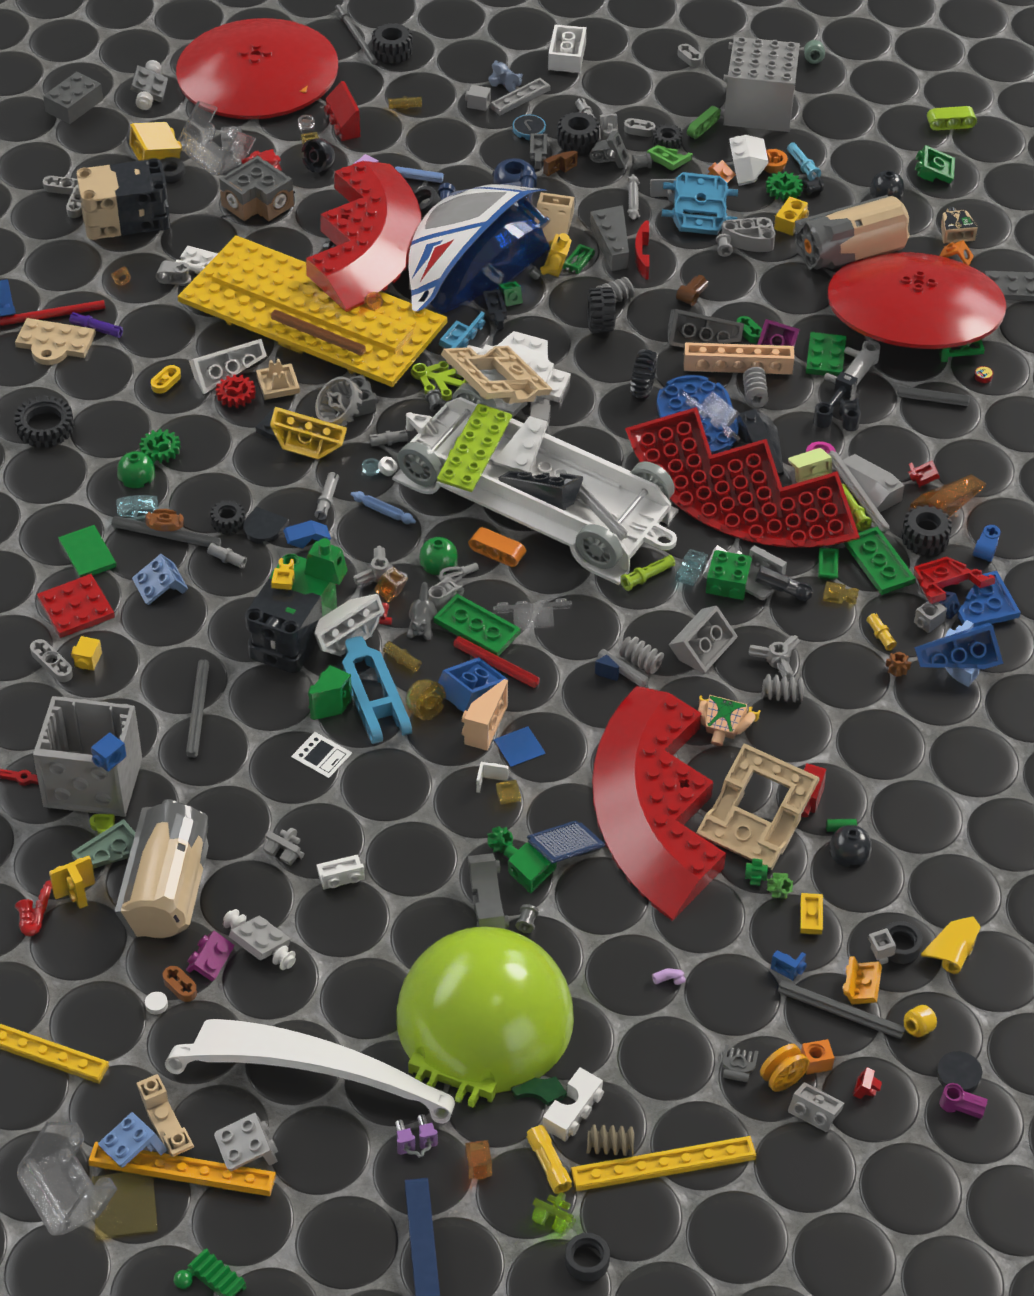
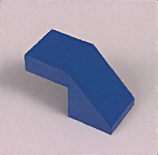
[283,520,331,549]

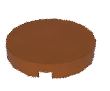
[145,509,184,531]

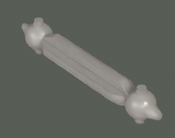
[627,174,640,220]

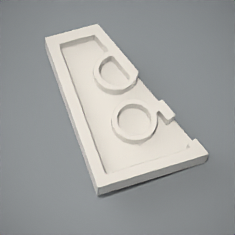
[493,416,548,472]

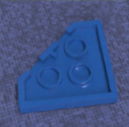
[958,571,1021,627]

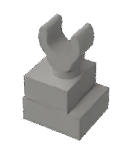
[869,928,896,965]

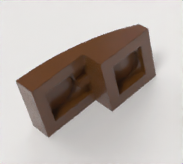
[543,151,578,176]

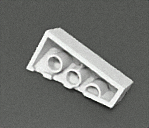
[189,339,267,394]

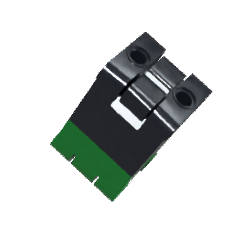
[245,554,337,673]

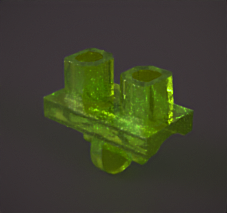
[532,1192,576,1235]

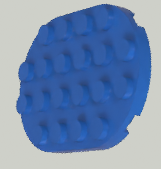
[657,375,739,455]

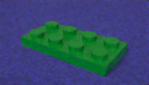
[844,526,916,595]
[433,594,521,656]

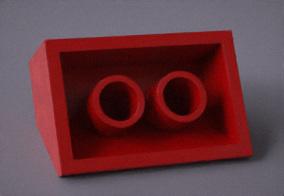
[324,81,361,141]

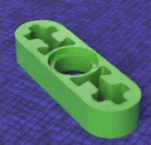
[687,106,721,139]

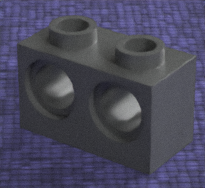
[345,375,378,417]

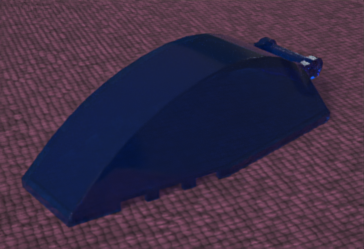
[423,196,551,314]

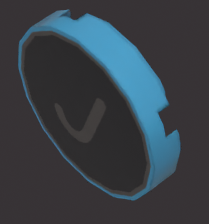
[513,114,546,140]

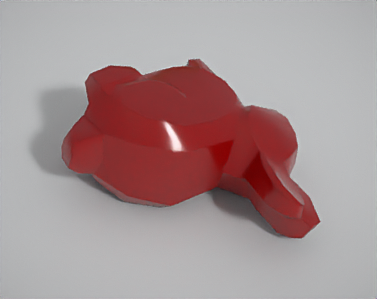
[241,149,282,171]

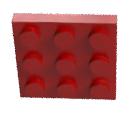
[37,574,115,638]

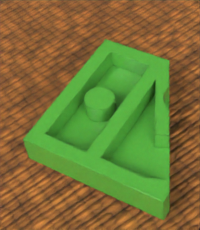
[647,145,693,171]

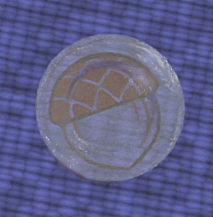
[298,115,315,130]

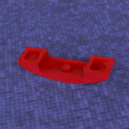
[635,220,649,280]

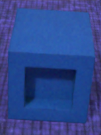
[91,732,127,772]

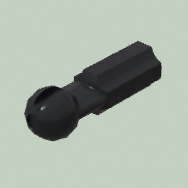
[755,565,813,601]

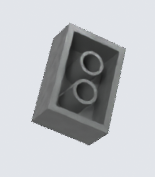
[43,72,103,124]

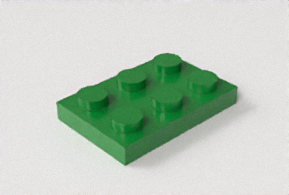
[806,332,846,377]

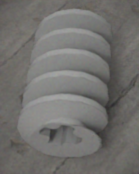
[596,277,635,303]
[743,367,768,407]
[619,637,664,674]
[761,674,804,703]

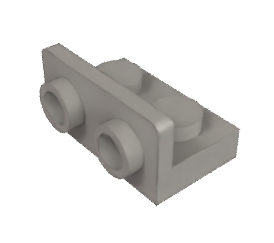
[788,1082,844,1132]

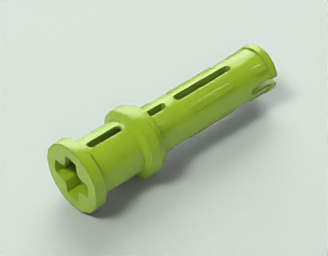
[842,484,872,531]
[620,555,675,591]

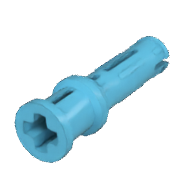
[787,143,821,181]

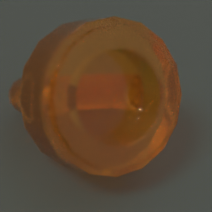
[111,266,131,285]
[363,292,383,310]

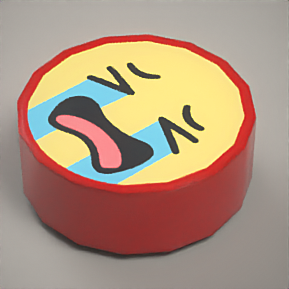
[974,366,993,383]

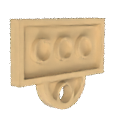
[15,318,96,365]

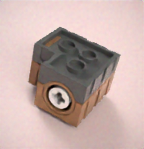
[219,156,294,221]

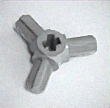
[353,546,407,585]
[749,635,800,680]

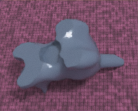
[488,60,523,92]

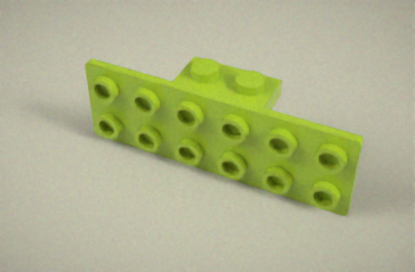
[437,404,512,492]

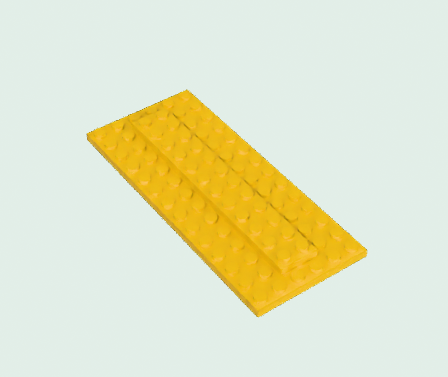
[178,235,447,387]

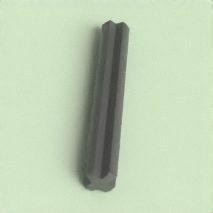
[897,386,970,406]

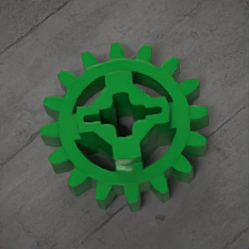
[766,171,803,201]
[139,429,181,464]

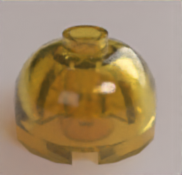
[405,679,446,720]

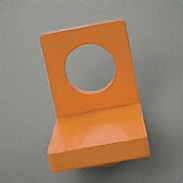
[940,240,974,265]

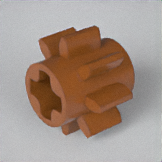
[885,652,911,677]

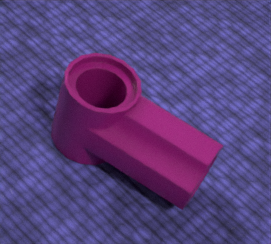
[939,1083,988,1119]

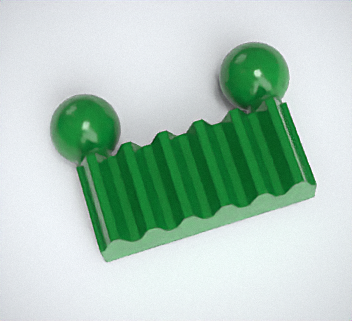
[173,1248,246,1296]

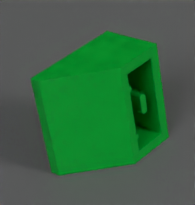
[308,665,352,720]

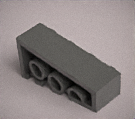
[590,205,629,271]

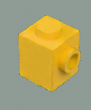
[71,636,102,671]

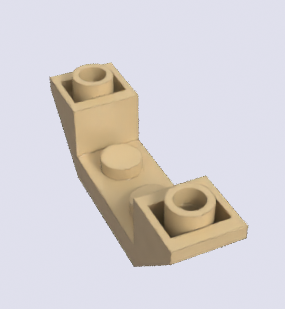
[137,1074,194,1157]

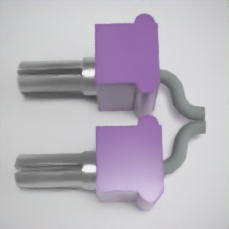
[395,1114,438,1158]

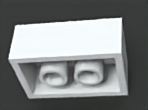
[548,25,587,73]

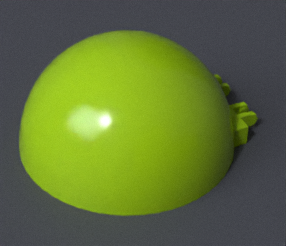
[396,927,574,1108]

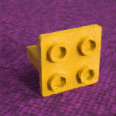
[49,856,95,909]

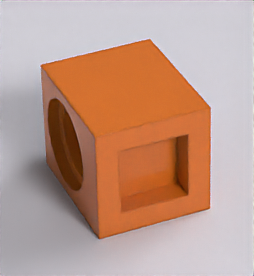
[801,1039,834,1075]

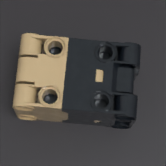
[77,158,171,240]

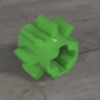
[767,873,793,899]

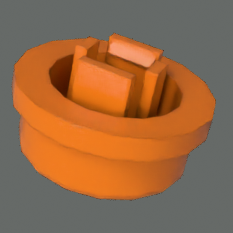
[764,149,788,174]

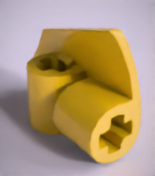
[921,917,981,974]

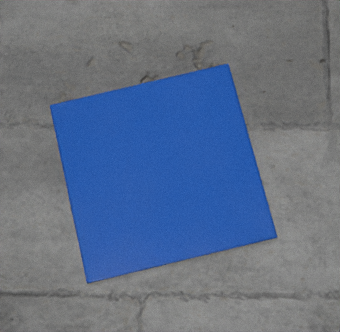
[494,726,546,767]

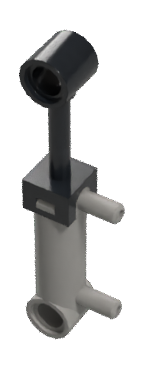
[813,340,880,428]

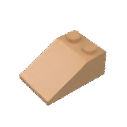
[462,679,508,751]

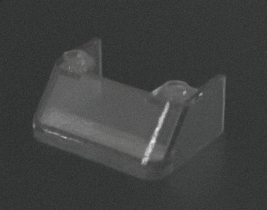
[178,101,256,176]

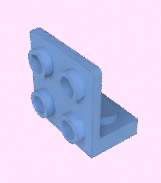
[132,554,188,605]
[98,1112,168,1168]

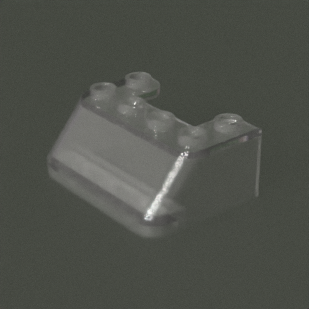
[17,1122,117,1236]

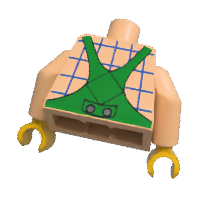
[698,695,761,746]

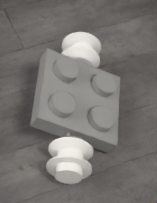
[223,909,296,970]

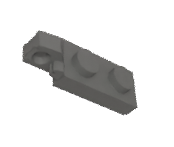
[530,133,547,169]

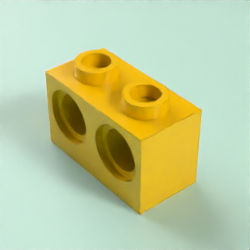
[774,197,809,236]

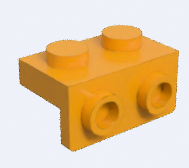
[843,956,882,1005]

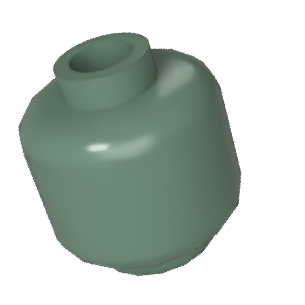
[804,40,825,64]

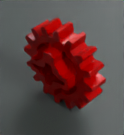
[215,374,256,408]

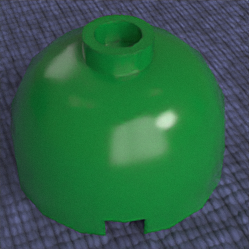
[117,451,155,488]
[419,537,458,575]

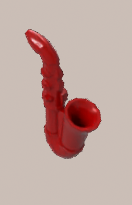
[15,880,52,937]

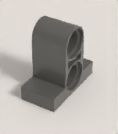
[589,130,630,168]

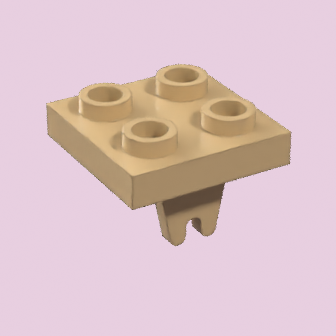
[256,359,300,400]

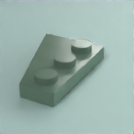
[71,819,136,868]

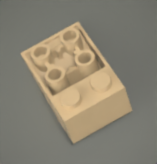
[531,192,574,243]

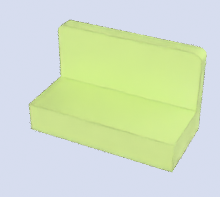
[788,448,832,483]

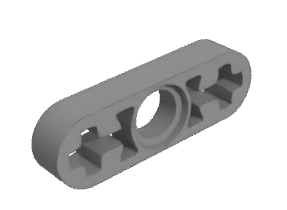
[30,639,73,682]

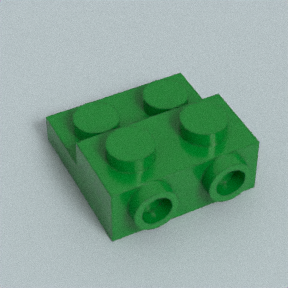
[915,145,955,184]

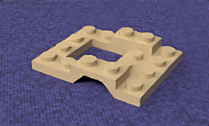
[441,346,552,404]
[696,743,819,870]

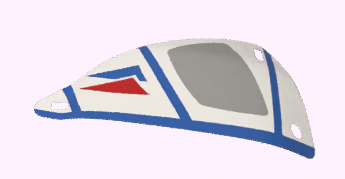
[409,184,547,311]

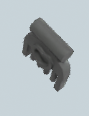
[722,1045,758,1083]

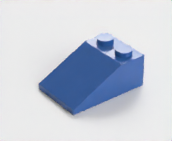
[435,657,508,712]

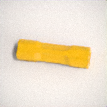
[526,1125,572,1194]

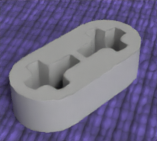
[677,44,702,67]
[624,118,655,137]

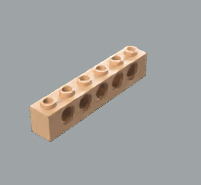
[684,343,794,374]

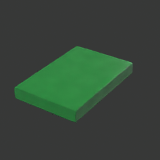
[58,525,117,578]

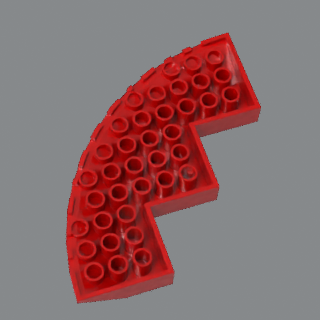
[306,161,422,312]
[625,407,860,547]
[592,686,726,921]

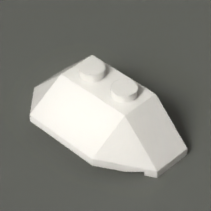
[729,135,768,186]
[314,594,385,656]

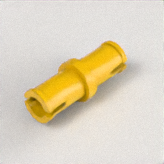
[866,613,897,650]

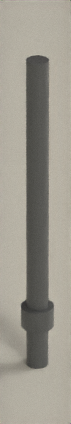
[335,4,377,65]

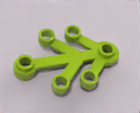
[411,361,468,401]

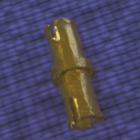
[389,96,422,109]
[383,641,422,672]

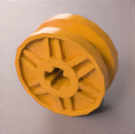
[760,1044,810,1092]

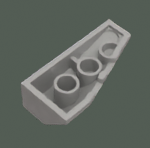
[842,454,904,512]

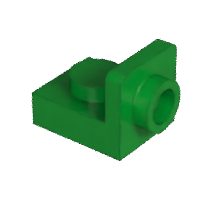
[499,281,523,306]

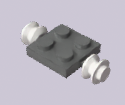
[130,60,168,110]

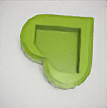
[89,814,115,835]

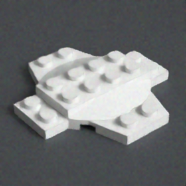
[456,331,571,417]

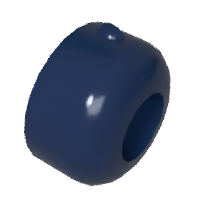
[492,158,537,188]

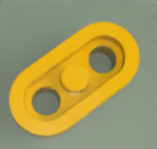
[151,365,181,393]

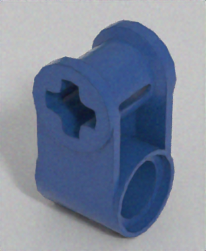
[973,525,1001,562]

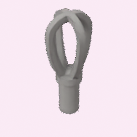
[439,563,479,583]

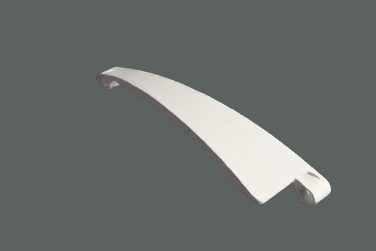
[165,1019,455,1123]

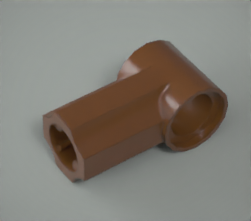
[676,274,708,306]

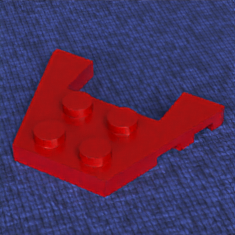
[914,557,995,604]

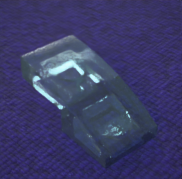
[116,495,159,517]
[675,549,708,586]

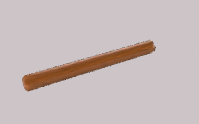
[271,309,366,356]

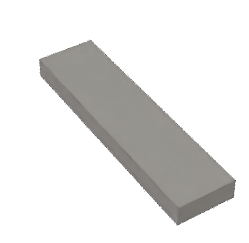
[490,78,550,115]

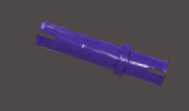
[69,312,123,338]

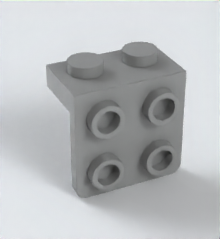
[746,545,787,600]
[214,1113,278,1171]

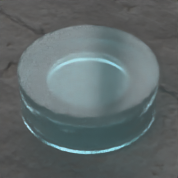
[362,458,380,476]

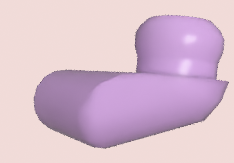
[652,968,686,985]

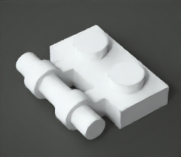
[176,246,218,274]

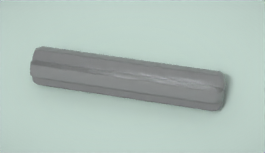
[597,649,648,687]

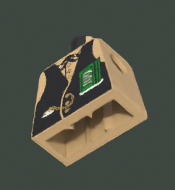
[941,207,978,244]

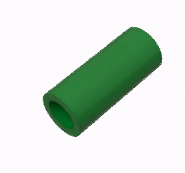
[826,819,857,832]

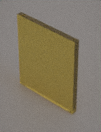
[92,1172,158,1240]

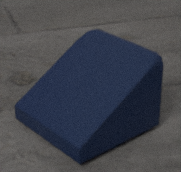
[595,655,619,681]

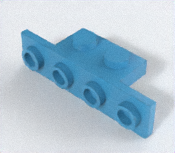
[439,312,485,363]

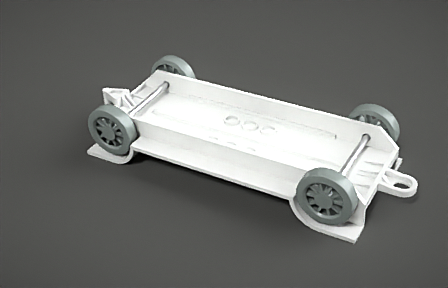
[392,383,679,585]

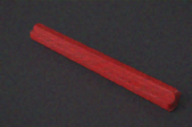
[454,636,540,688]

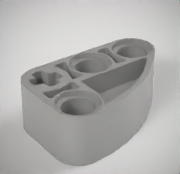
[722,217,775,252]

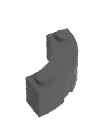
[468,853,509,929]

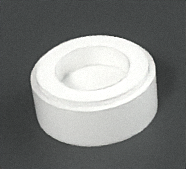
[378,457,398,476]
[145,992,168,1015]

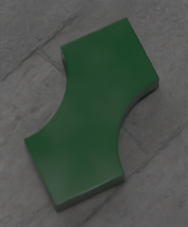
[510,1076,567,1106]

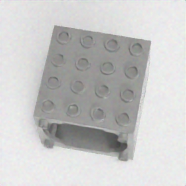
[720,37,800,132]
[33,696,142,817]

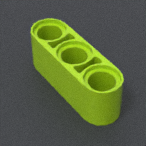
[927,106,977,130]

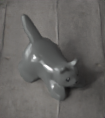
[407,582,437,640]

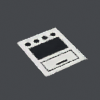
[291,732,352,778]

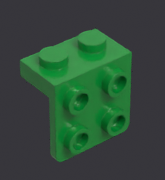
[706,550,752,600]

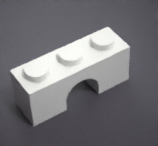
[543,1068,604,1142]

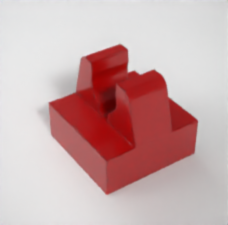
[853,1067,882,1099]

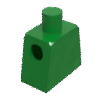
[305,538,348,585]
[504,842,557,893]

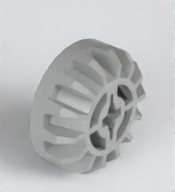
[315,377,362,426]

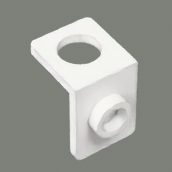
[476,762,508,793]

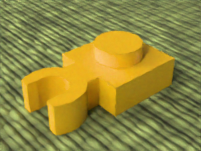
[271,558,295,590]

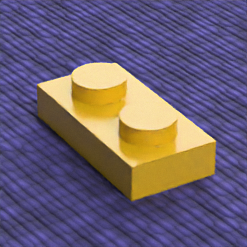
[800,893,823,935]

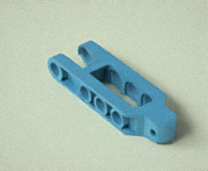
[342,636,412,744]

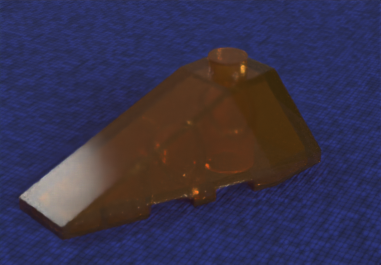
[910,474,986,517]

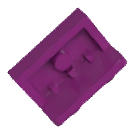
[186,931,235,981]

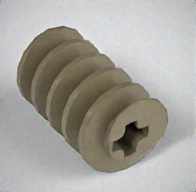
[587,1124,634,1156]

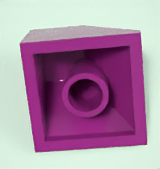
[757,319,800,347]

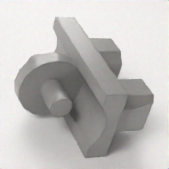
[600,114,618,140]
[264,828,304,866]

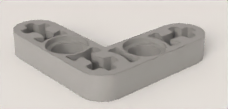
[43,176,82,218]

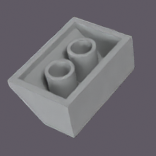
[669,606,738,673]

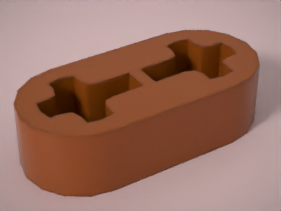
[163,966,197,1002]

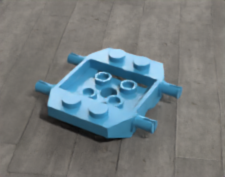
[661,172,738,235]

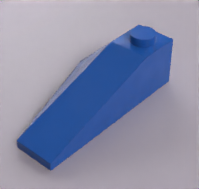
[914,623,1003,669]

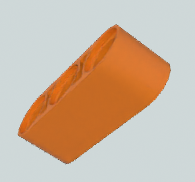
[468,527,526,567]

